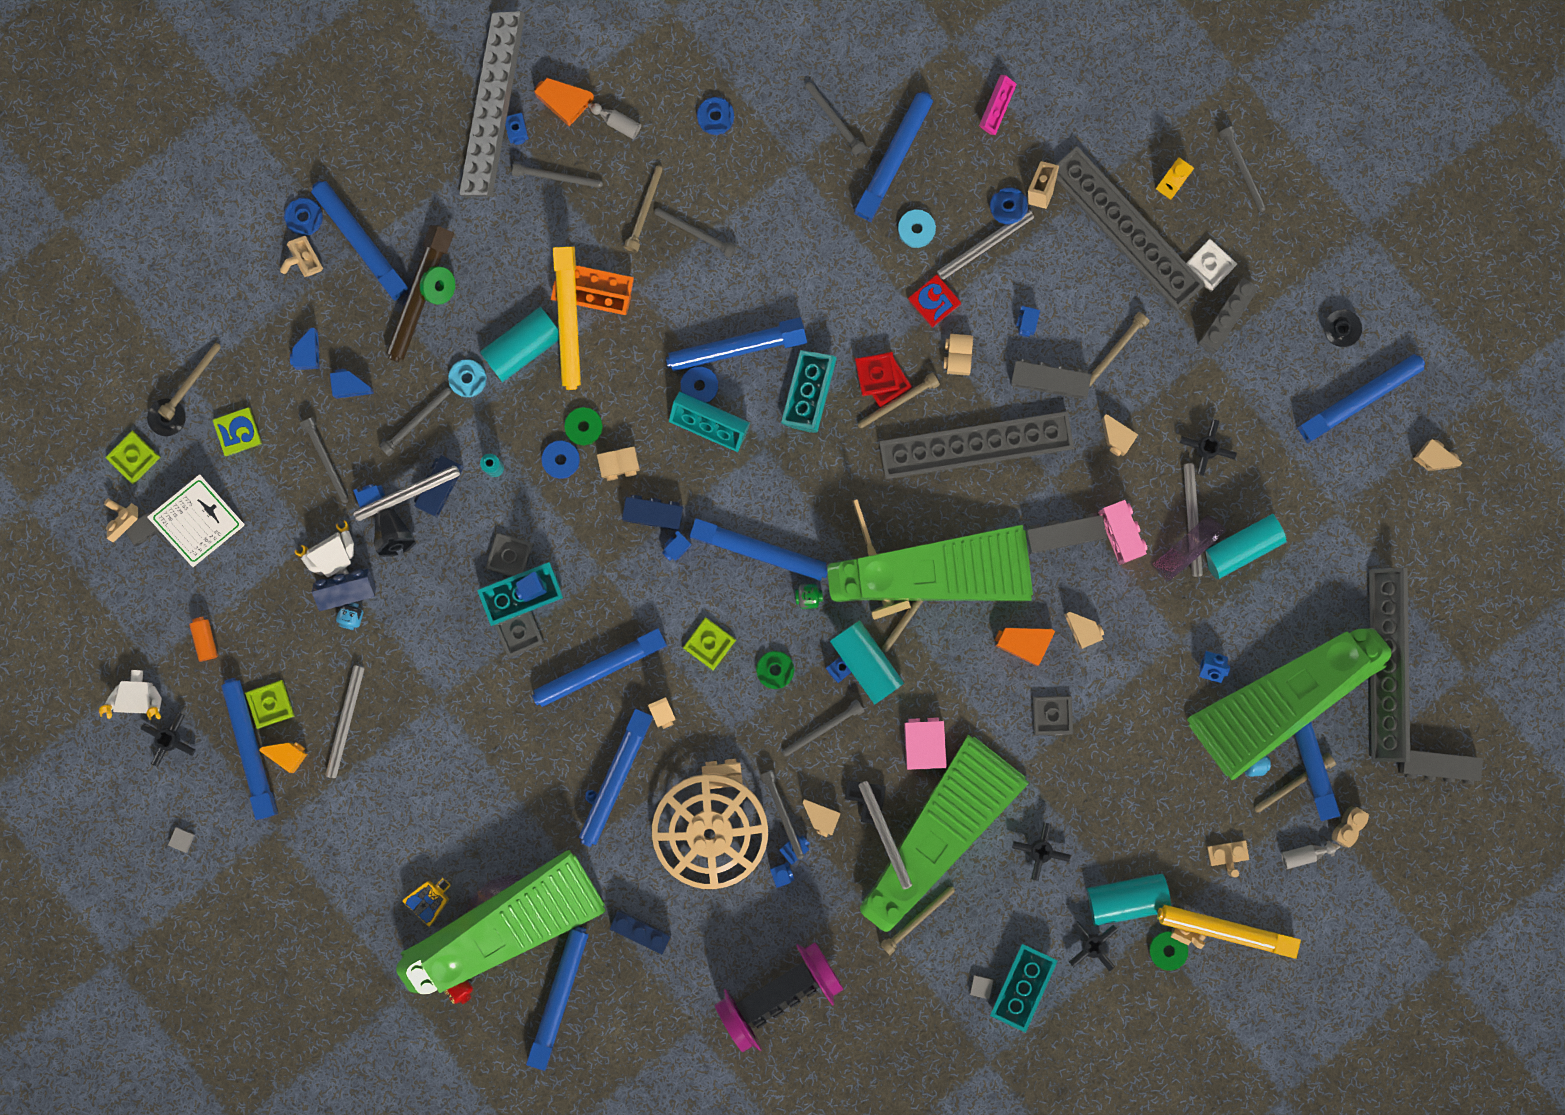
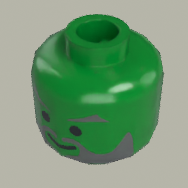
[795,584,823,609]

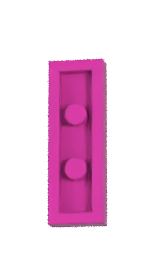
[979,75,1017,135]

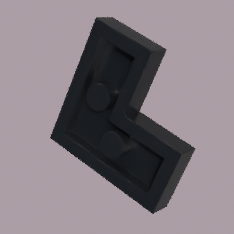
[845,780,886,824]

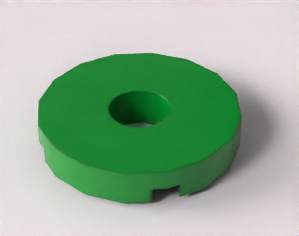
[420,266,455,305]
[564,407,603,446]
[756,651,795,689]
[1149,931,1188,971]

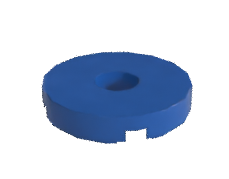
[697,97,734,135]
[990,188,1028,224]
[284,198,323,236]
[681,367,718,403]
[542,441,580,479]

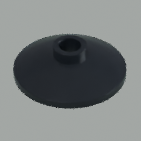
[1324,309,1362,347]
[147,398,186,437]

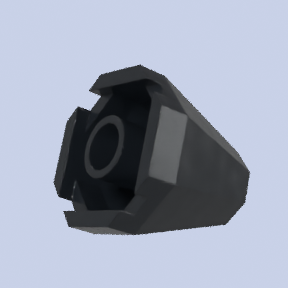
[374,508,416,557]

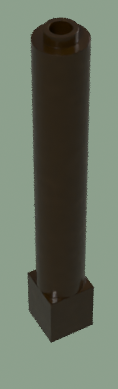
[386,225,454,362]

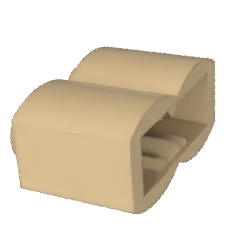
[943,334,973,376]
[597,447,640,481]
[1332,806,1369,848]

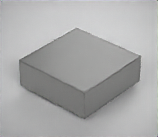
[168,827,195,853]
[970,975,993,999]

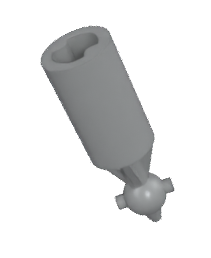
[587,103,641,139]
[1281,841,1340,870]

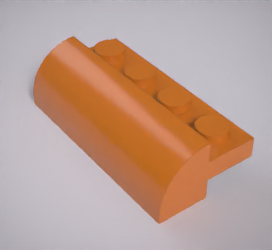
[551,265,634,315]

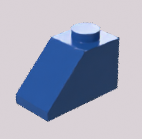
[290,328,320,370]
[330,369,374,399]
[515,572,547,602]

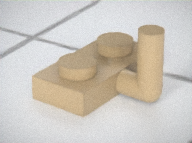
[280,236,323,277]
[104,498,138,542]
[1207,840,1249,877]

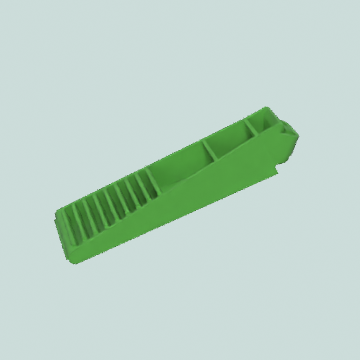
[827,525,1033,602]
[1187,628,1391,780]
[860,734,1029,932]
[396,850,605,994]

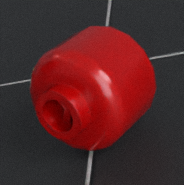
[444,980,473,1004]

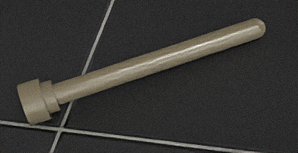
[624,165,663,252]
[1089,312,1150,387]
[158,343,221,420]
[858,372,940,428]
[882,601,923,652]
[1255,752,1336,812]
[880,886,955,956]

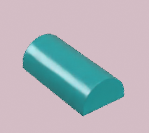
[480,307,559,383]
[781,350,837,433]
[669,392,750,452]
[1206,514,1286,580]
[477,562,564,626]
[830,621,905,705]
[1086,873,1171,927]
[990,944,1058,1033]

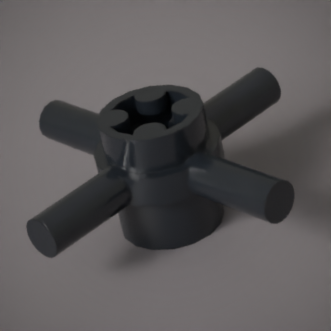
[1179,419,1237,476]
[141,712,196,767]
[1012,822,1071,881]
[1069,921,1118,971]

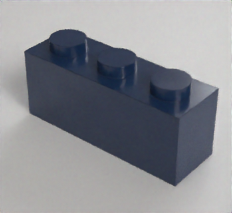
[414,455,464,518]
[622,495,684,531]
[311,568,376,612]
[610,910,672,955]

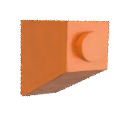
[534,78,595,126]
[994,628,1055,666]

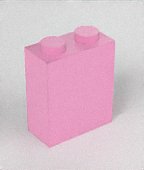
[904,718,946,770]

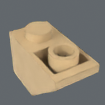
[1414,439,1462,471]

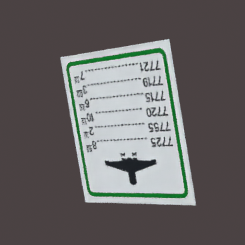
[148,475,244,567]

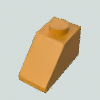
[259,742,308,773]

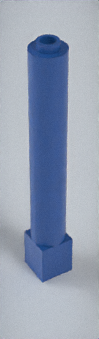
[855,91,933,222]
[311,181,409,301]
[666,317,807,371]
[1297,354,1425,444]
[690,519,828,581]
[532,629,667,707]
[221,678,278,820]
[578,709,653,847]
[1295,722,1341,821]
[526,926,589,1071]

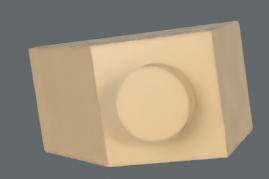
[1028,161,1059,209]
[1101,414,1138,456]
[1064,612,1104,649]
[648,698,676,729]
[803,799,841,837]

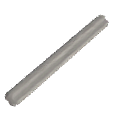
[937,210,1034,279]
[1183,463,1203,577]
[353,466,460,521]
[325,665,364,778]
[859,781,912,889]

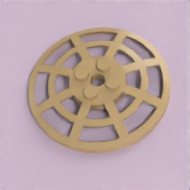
[652,774,768,889]

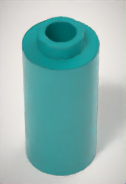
[480,454,504,477]

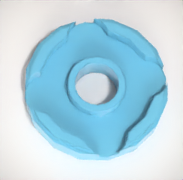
[898,210,936,248]
[448,359,487,397]

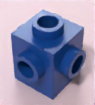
[1199,651,1230,683]

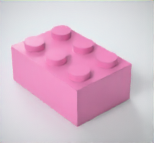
[1098,500,1147,565]

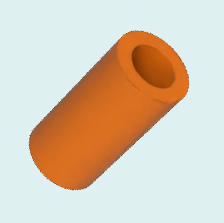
[189,617,218,662]

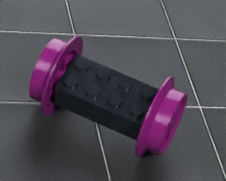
[714,942,844,1052]

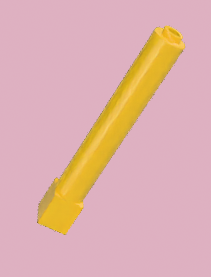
[553,247,581,390]
[1157,905,1301,959]

